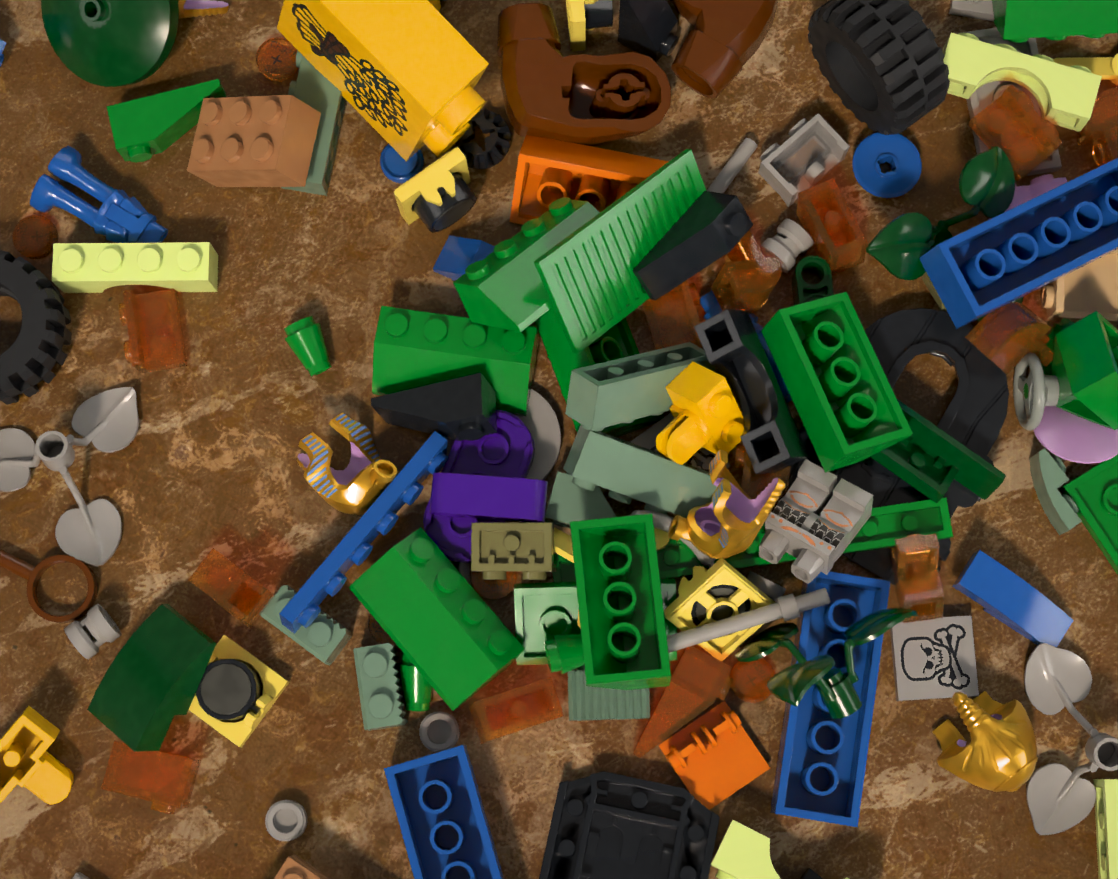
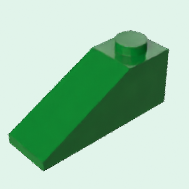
[106,79,227,163]

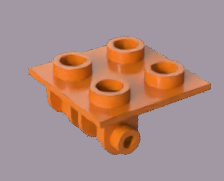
[658,700,770,810]

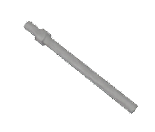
[667,588,830,653]

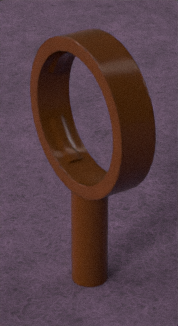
[0,549,98,623]

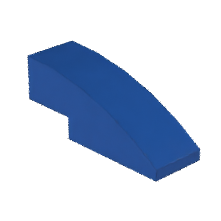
[952,550,1074,647]

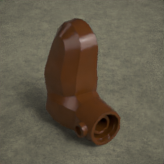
[669,0,778,99]
[497,3,671,145]

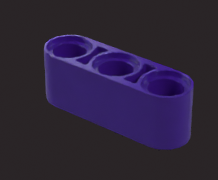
[429,472,548,523]

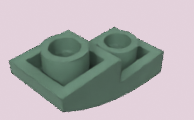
[1029,448,1082,535]

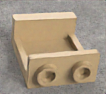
[1041,249,1118,325]

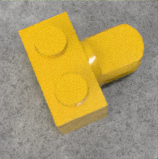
[656,361,744,465]
[0,706,74,805]

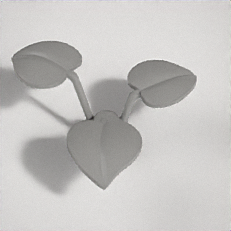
[0,387,139,567]
[1024,643,1118,835]

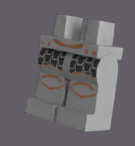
[759,459,874,584]

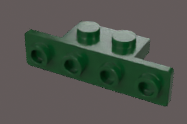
[871,398,1006,503]

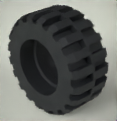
[808,0,950,135]
[0,250,72,405]

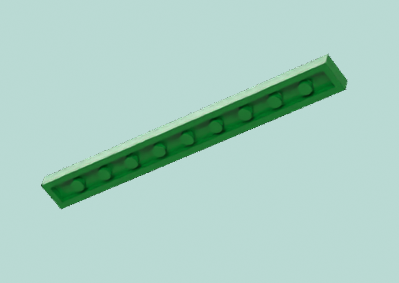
[552,497,953,582]

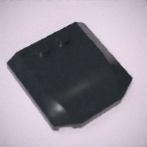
[539,771,720,879]

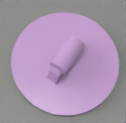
[1033,406,1118,464]

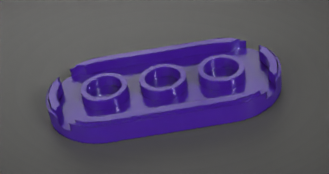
[423,410,535,563]

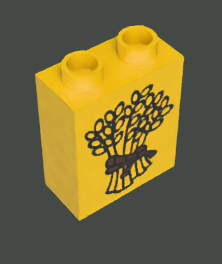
[277,0,489,162]

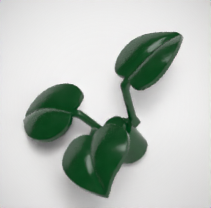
[866,146,1023,333]
[735,608,918,719]

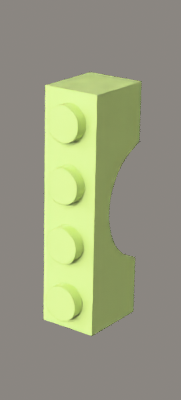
[942,32,1102,132]
[52,242,218,293]
[711,820,849,879]

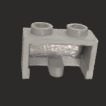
[758,113,850,207]

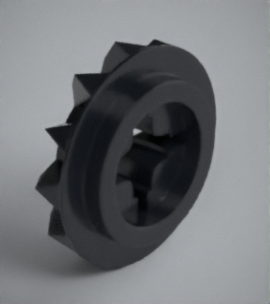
[451,108,511,169]

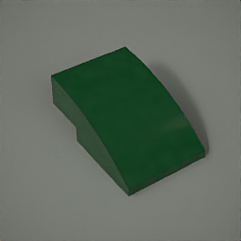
[87,604,217,752]

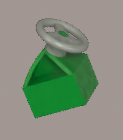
[1013,311,1118,431]

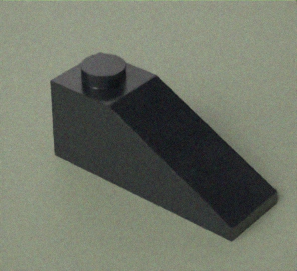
[618,0,679,63]
[633,191,753,300]
[371,373,497,441]

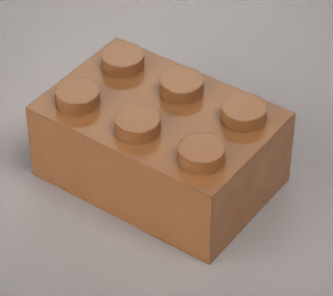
[187,95,321,187]

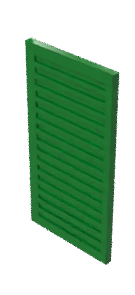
[534,149,707,354]

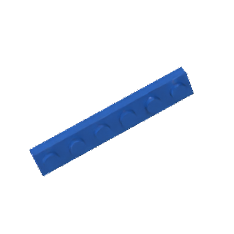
[279,431,449,634]

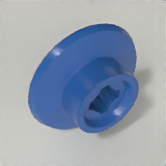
[852,132,922,198]

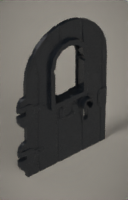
[767,308,1009,593]

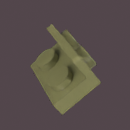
[471,523,556,580]

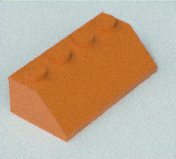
[510,135,669,225]

